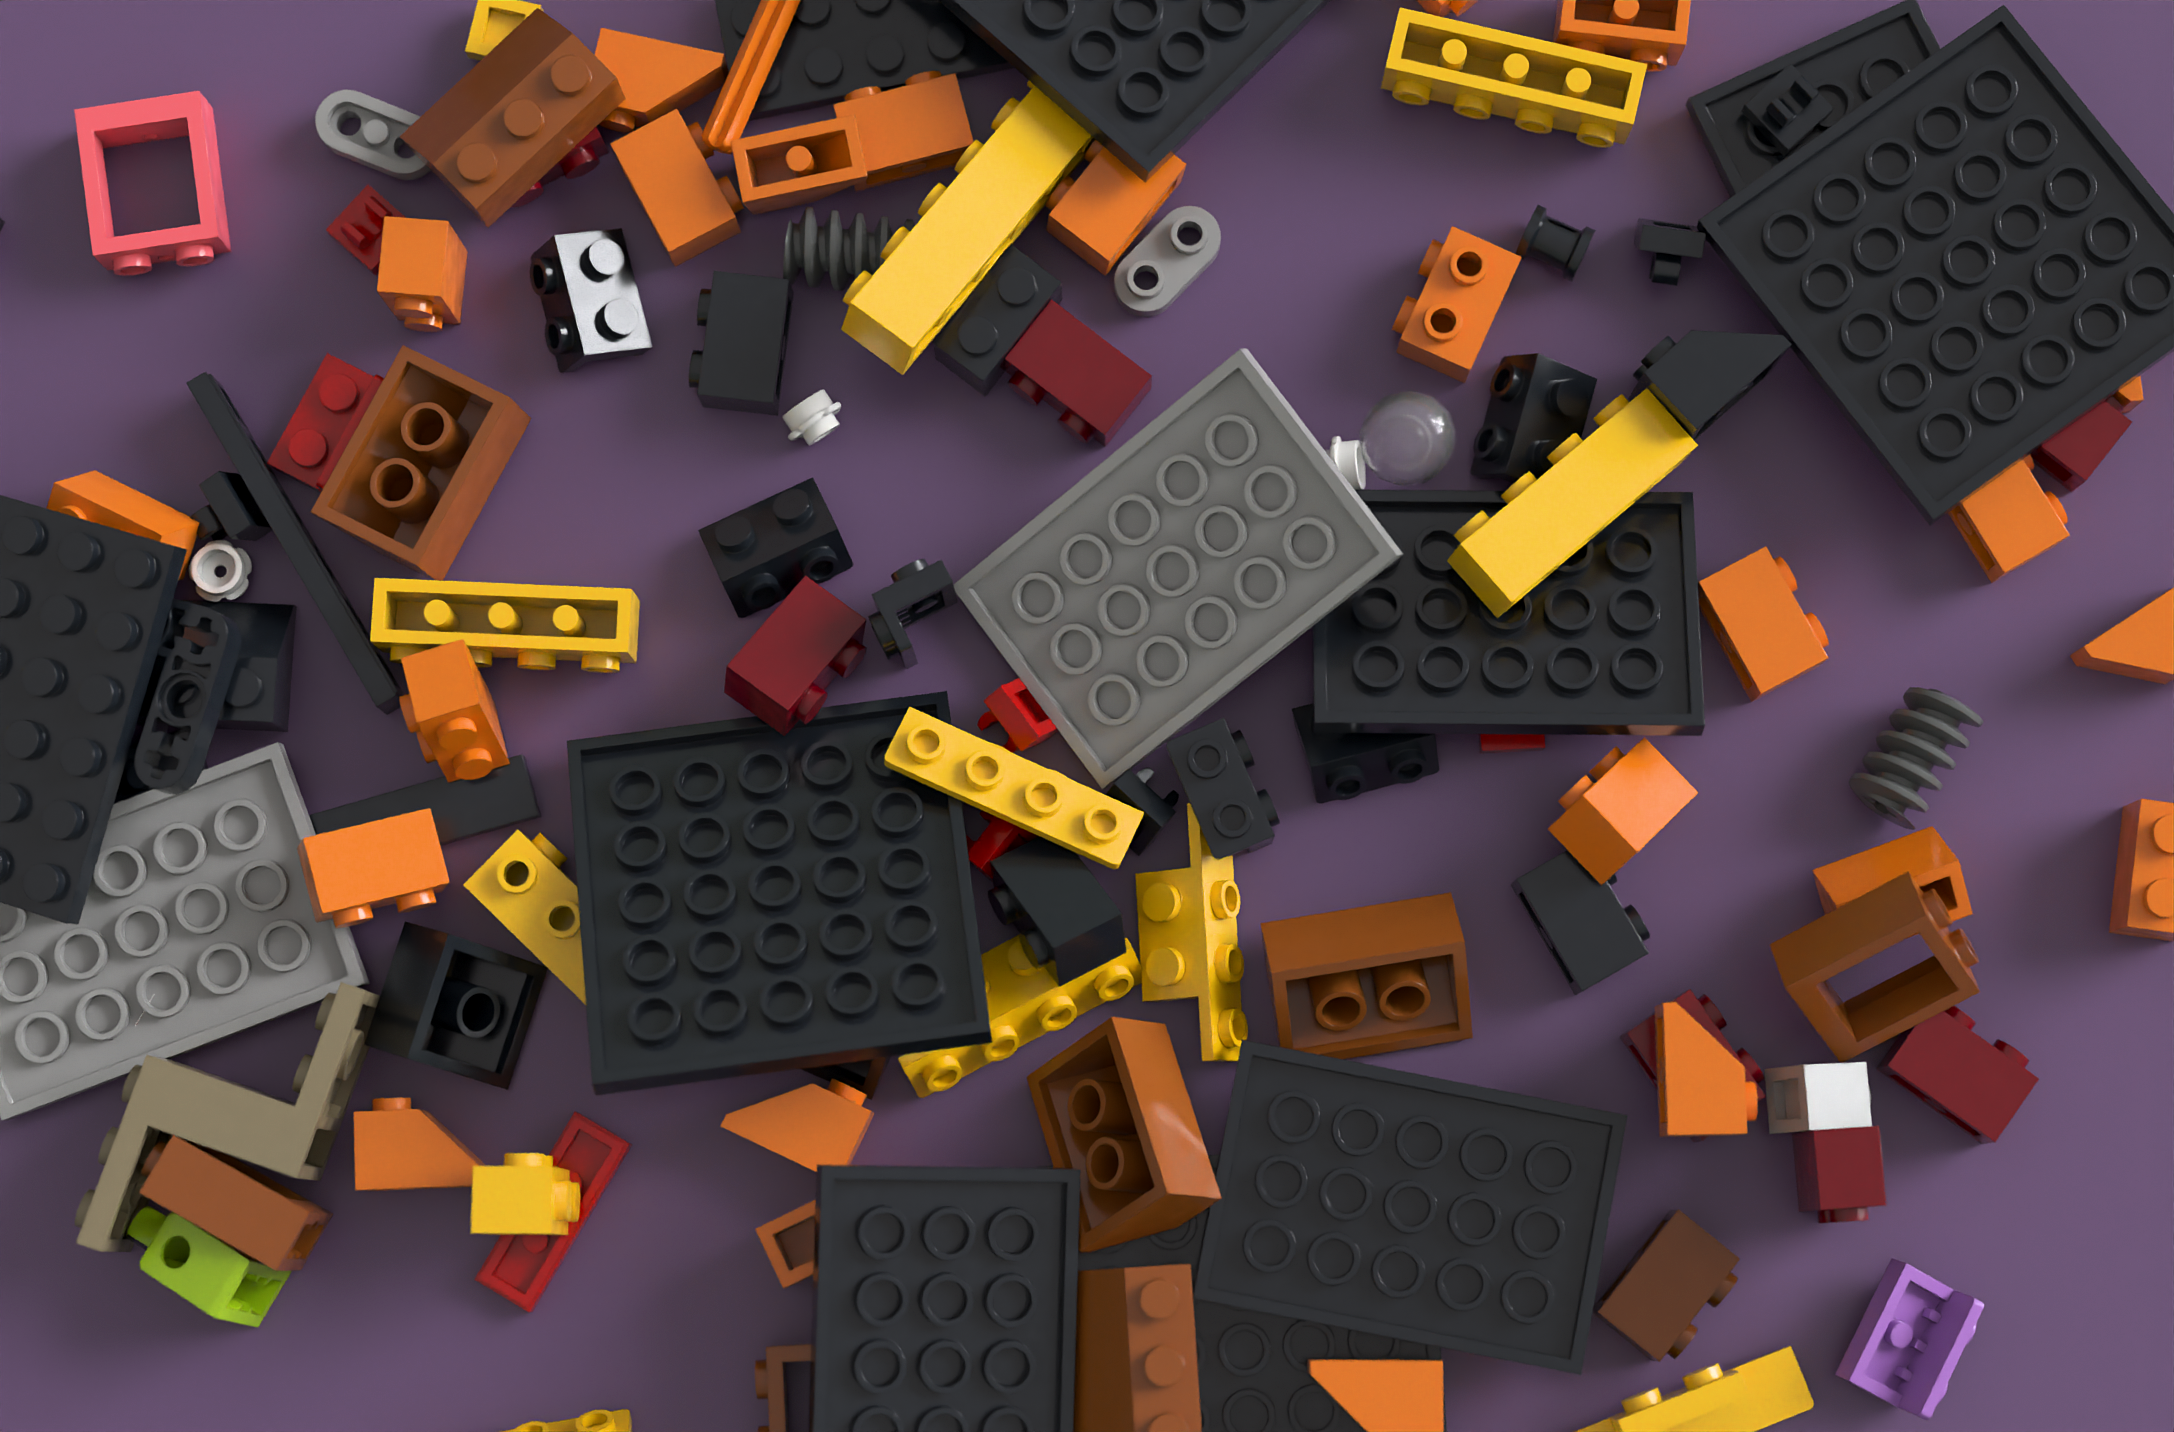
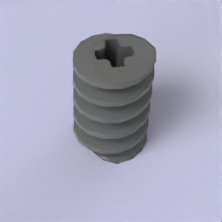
[783,207,915,291]
[1849,687,1984,830]

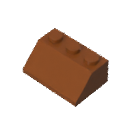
[399,8,626,228]
[311,345,532,581]
[1260,892,1473,1059]
[1026,1017,1221,1252]
[1073,1264,1202,1432]

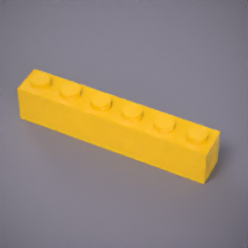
[841,80,1095,375]

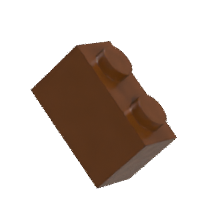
[1592,1209,1740,1362]

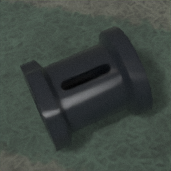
[1515,205,1595,282]

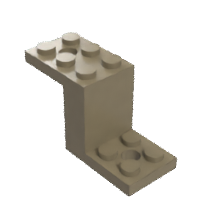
[75,982,380,1252]

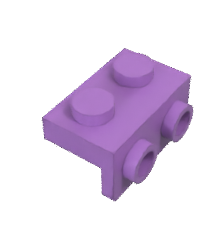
[1835,1258,1984,1420]

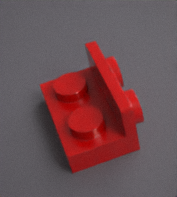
[267,353,384,493]

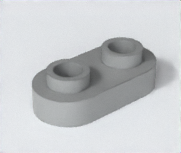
[315,90,430,180]
[1114,206,1221,317]

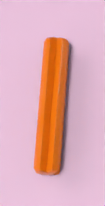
[702,0,801,155]

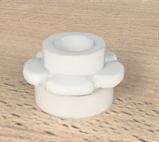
[782,389,841,446]
[1325,436,1366,490]
[189,540,252,602]

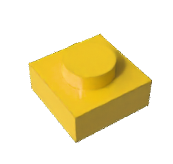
[465,0,544,61]

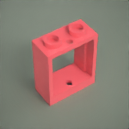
[74,91,231,276]

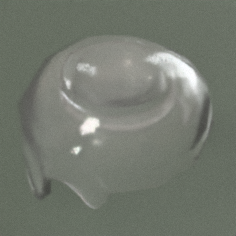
[1359,389,1457,487]

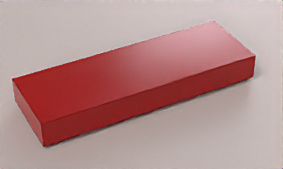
[474,1111,632,1313]

